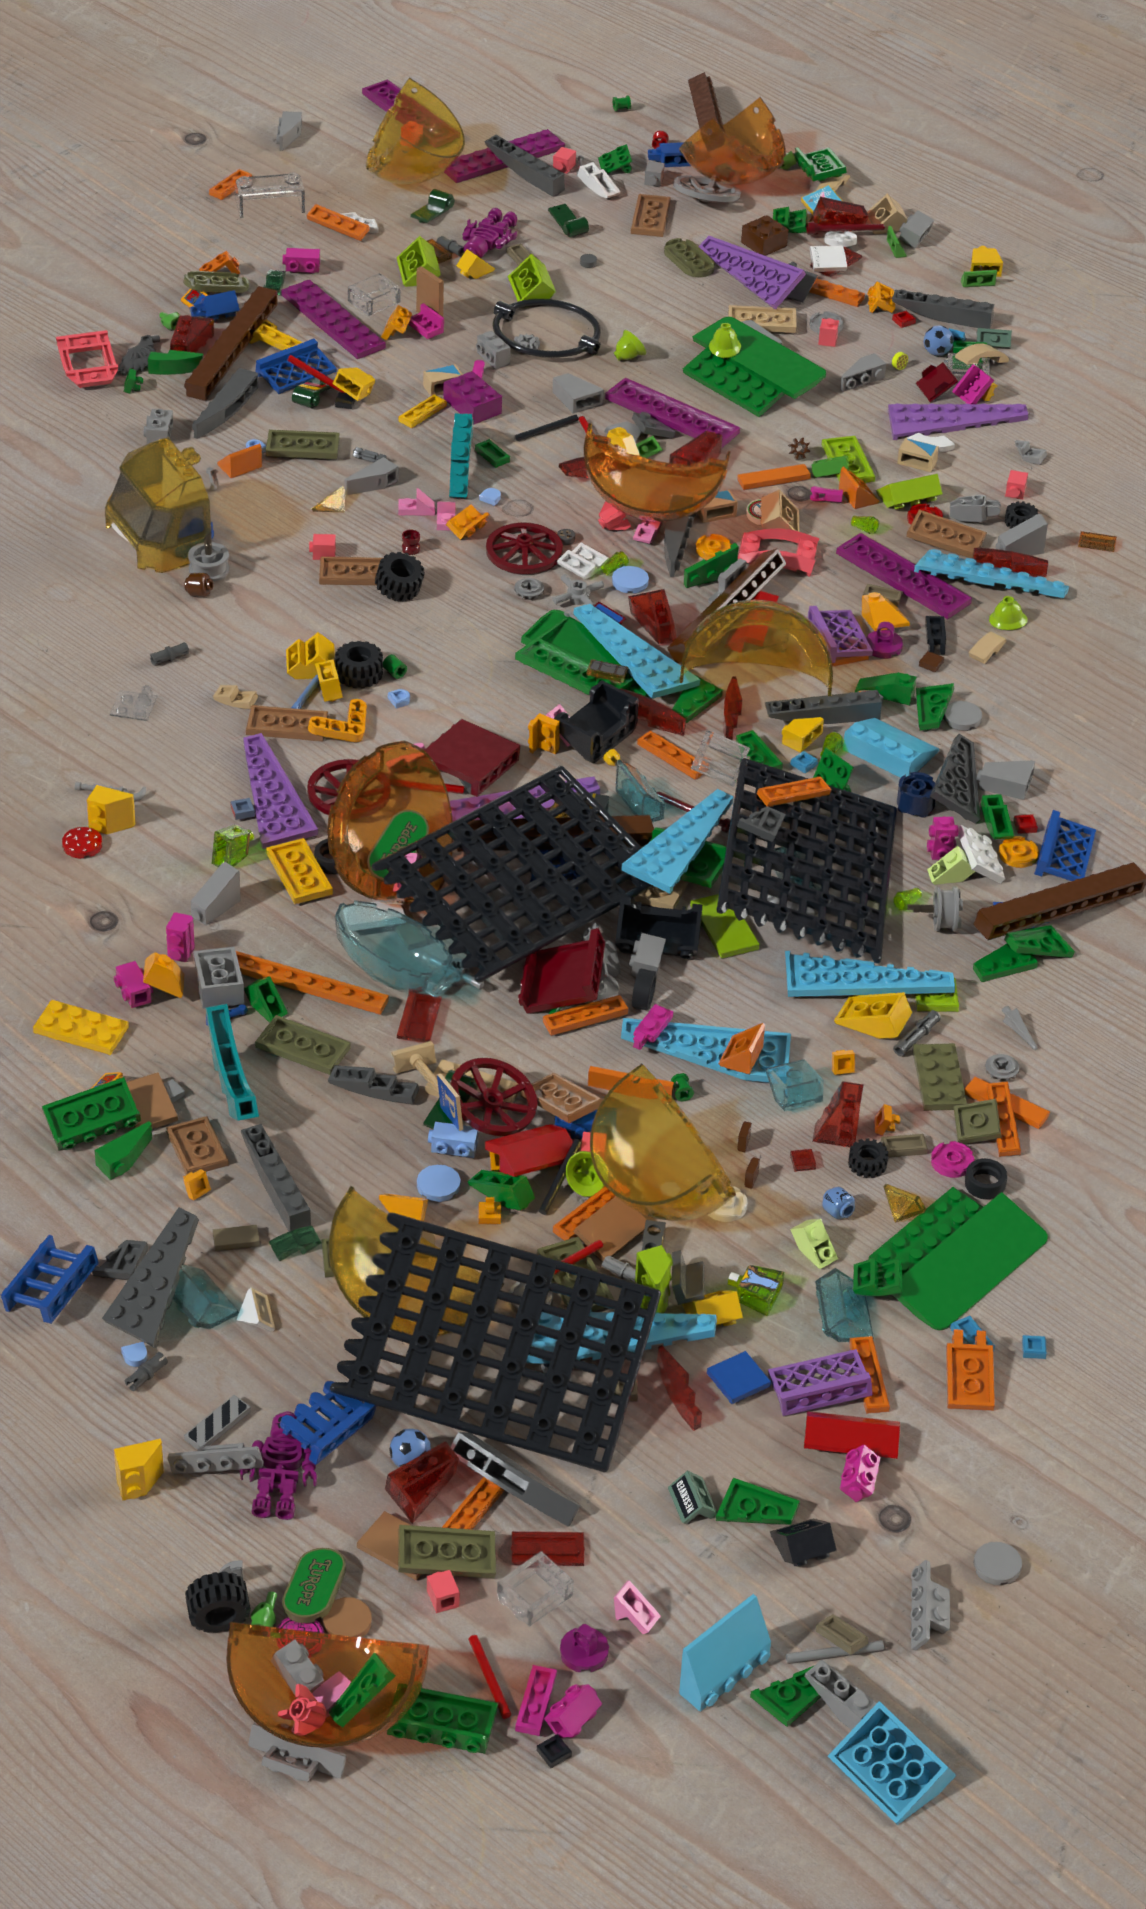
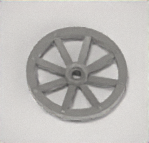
[673,175,741,202]

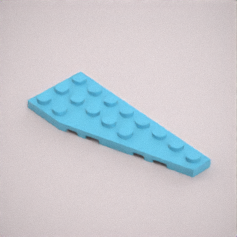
[621,1018,791,1084]
[527,1312,717,1364]

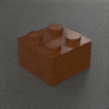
[741,215,789,256]

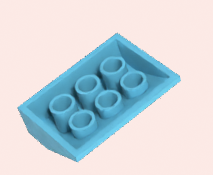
[843,718,939,778]
[679,1594,771,1712]
[828,1701,956,1825]

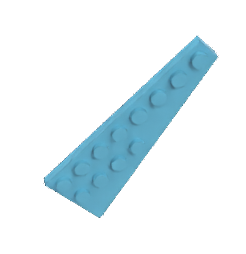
[914,549,1069,598]
[573,604,700,699]
[622,789,734,894]
[785,951,955,997]

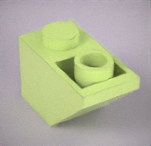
[927,846,975,885]
[790,1219,838,1269]

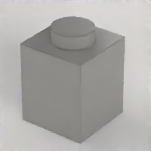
[644,161,665,187]

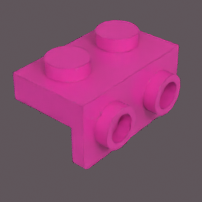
[408,303,444,339]
[952,364,994,404]

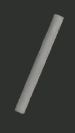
[786,1640,884,1663]

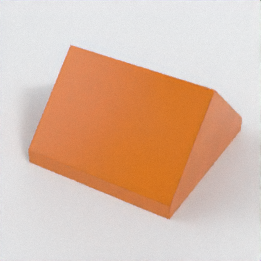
[217,443,262,478]
[839,466,880,509]
[718,1023,765,1075]

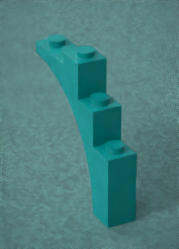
[449,413,473,498]
[205,1004,259,1121]

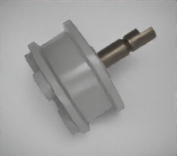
[188,532,230,581]
[907,886,963,931]

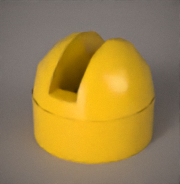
[603,749,620,766]

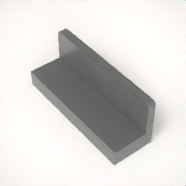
[672,1250,704,1305]

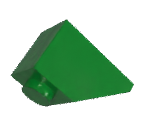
[244,976,289,1023]

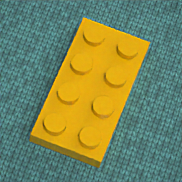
[266,838,333,904]
[33,999,129,1055]

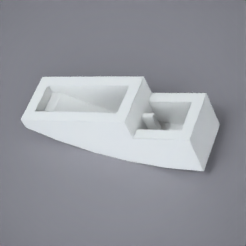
[577,162,620,199]

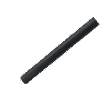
[515,414,578,441]
[539,1139,582,1215]

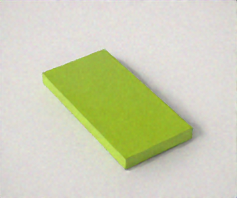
[821,436,875,483]
[690,894,760,959]

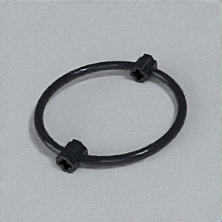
[492,299,601,358]

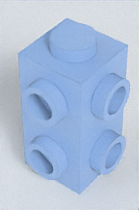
[428,1122,478,1158]

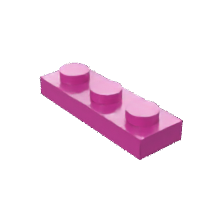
[515,1665,557,1736]

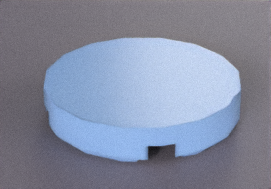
[612,566,649,593]
[417,1165,461,1202]

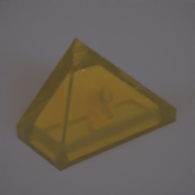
[311,486,345,512]
[883,1184,927,1223]

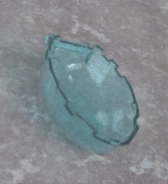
[335,900,462,997]

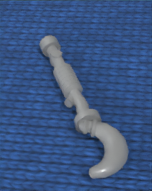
[75,782,146,801]

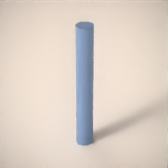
[291,674,319,709]

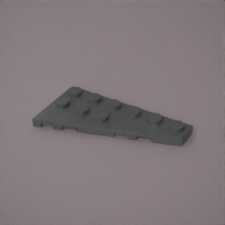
[930,734,980,824]
[102,1207,199,1348]

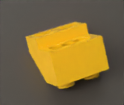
[286,632,335,679]

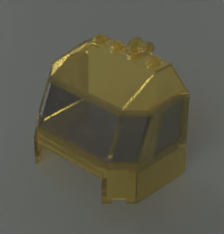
[105,437,211,573]

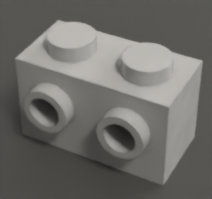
[899,210,934,248]
[476,331,510,370]
[144,409,173,446]
[629,933,666,977]
[271,1639,324,1699]

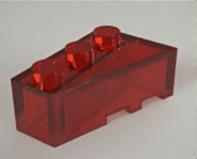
[809,196,869,234]
[170,315,214,353]
[669,431,723,481]
[628,589,677,644]
[812,1081,864,1147]
[385,1441,459,1524]

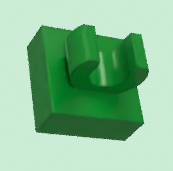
[123,368,143,394]

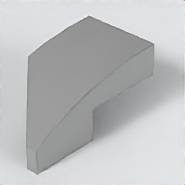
[604,422,641,442]
[1015,440,1047,465]

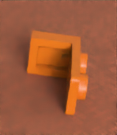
[199,251,240,274]

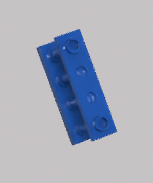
[1,1235,99,1324]

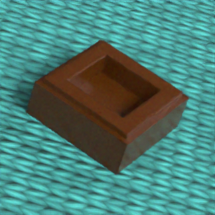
[919,651,944,672]
[737,1121,752,1153]
[744,1157,760,1189]

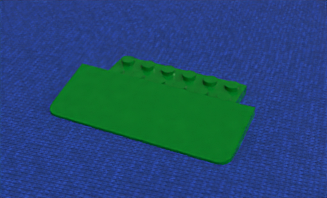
[683,317,826,417]
[515,610,649,701]
[868,1187,1048,1330]

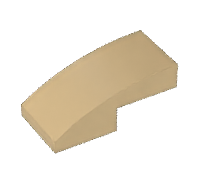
[969,631,1007,664]
[213,685,258,709]

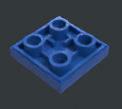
[707,1351,771,1404]

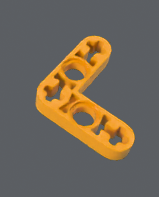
[308,699,367,742]

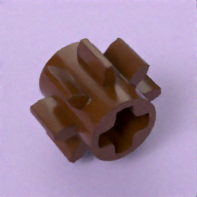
[788,438,810,459]

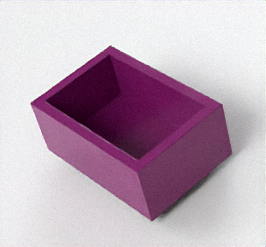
[443,371,502,425]

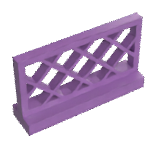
[807,606,873,663]
[768,1349,872,1416]

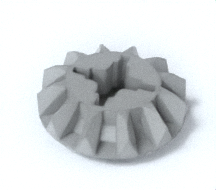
[513,333,540,349]
[514,578,544,599]
[985,1054,1019,1082]

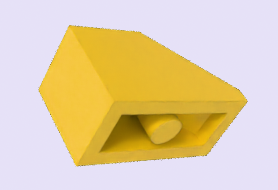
[456,249,495,279]
[603,427,641,466]
[315,659,343,702]
[781,717,824,753]

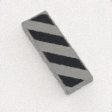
[184,1395,251,1450]

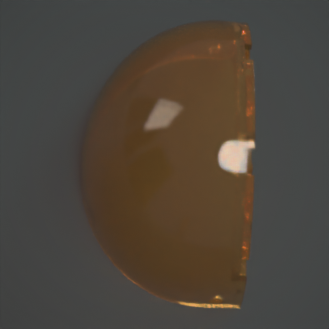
[679,97,786,185]
[584,423,731,522]
[328,741,453,905]
[226,1622,430,1748]

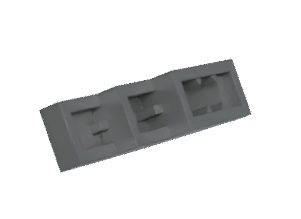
[328,1065,419,1104]

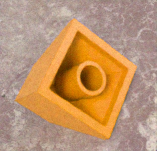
[862,592,910,631]
[143,952,185,998]
[379,1193,428,1222]

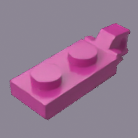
[633,1004,674,1050]

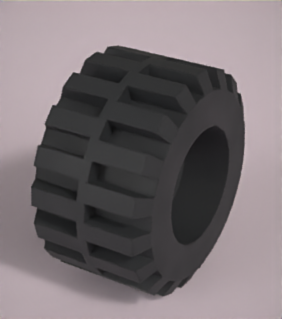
[375,552,425,602]
[335,641,383,688]
[185,1572,251,1633]

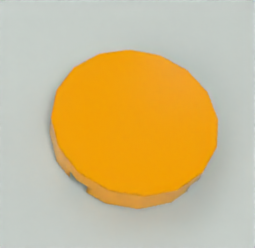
[695,534,732,560]
[999,836,1039,868]

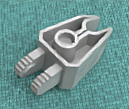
[950,495,1001,522]

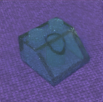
[766,1059,824,1111]

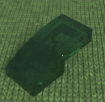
[264,270,286,295]
[269,1226,321,1261]

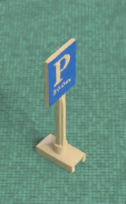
[391,1041,463,1131]

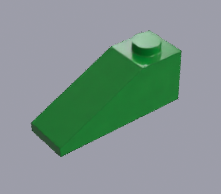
[855,672,917,706]
[94,1121,153,1180]
[467,1170,535,1210]

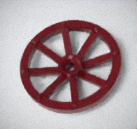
[486,522,563,574]
[307,759,391,819]
[450,1058,537,1136]

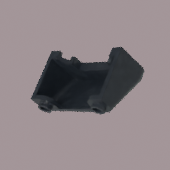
[554,681,639,764]
[615,896,703,959]

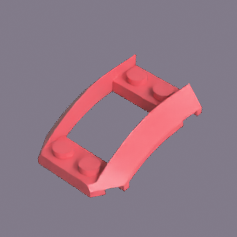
[56,330,118,388]
[738,528,819,577]

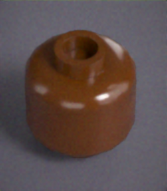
[184,573,214,597]

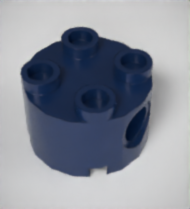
[897,772,936,818]

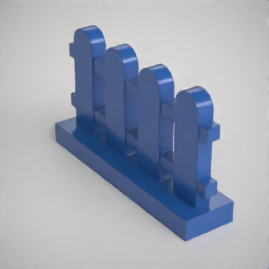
[280,1381,377,1465]

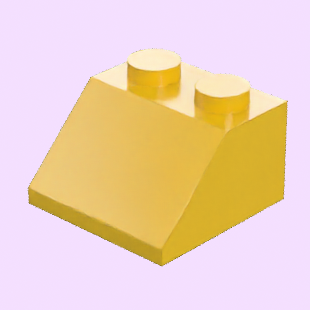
[87,785,135,834]
[682,1290,743,1326]
[114,1438,164,1501]

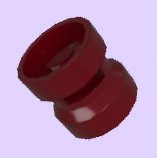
[402,529,420,555]

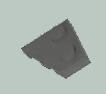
[632,412,676,438]
[737,806,786,842]
[92,1240,149,1280]

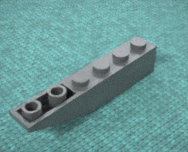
[485,134,565,197]
[892,289,995,329]
[192,368,259,439]
[664,495,697,577]
[765,690,882,724]
[241,1124,311,1235]
[447,1432,581,1526]

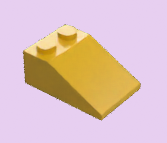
[834,992,912,1039]

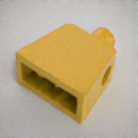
[970,246,1003,277]
[333,367,375,401]

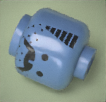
[822,1187,855,1220]

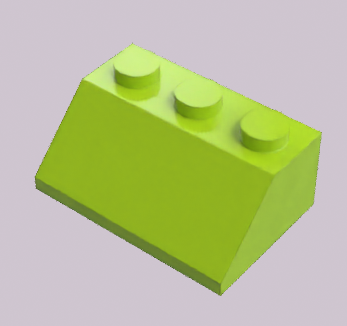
[396,236,441,287]
[508,254,556,301]
[876,473,943,510]
[635,1245,673,1314]

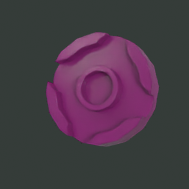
[866,621,903,659]
[560,1624,609,1672]

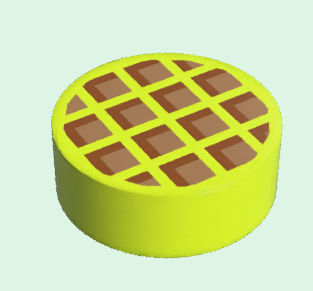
[892,352,908,370]

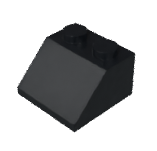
[770,1518,837,1566]

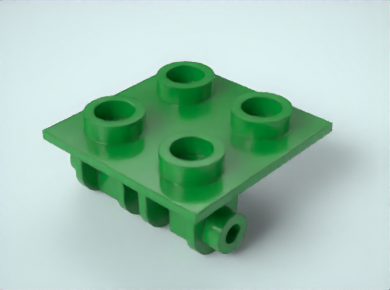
[598,144,632,174]
[813,748,854,792]

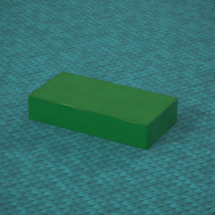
[475,439,510,468]

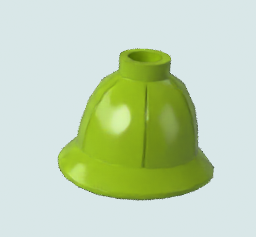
[709,323,741,358]
[613,330,646,361]
[989,596,1028,630]
[566,1151,606,1197]

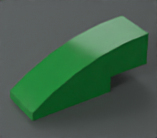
[148,350,204,375]
[980,794,1014,840]

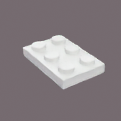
[958,825,1006,884]

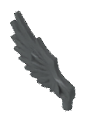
[117,335,160,375]

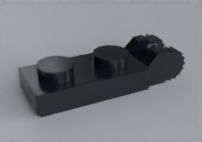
[925,616,946,655]

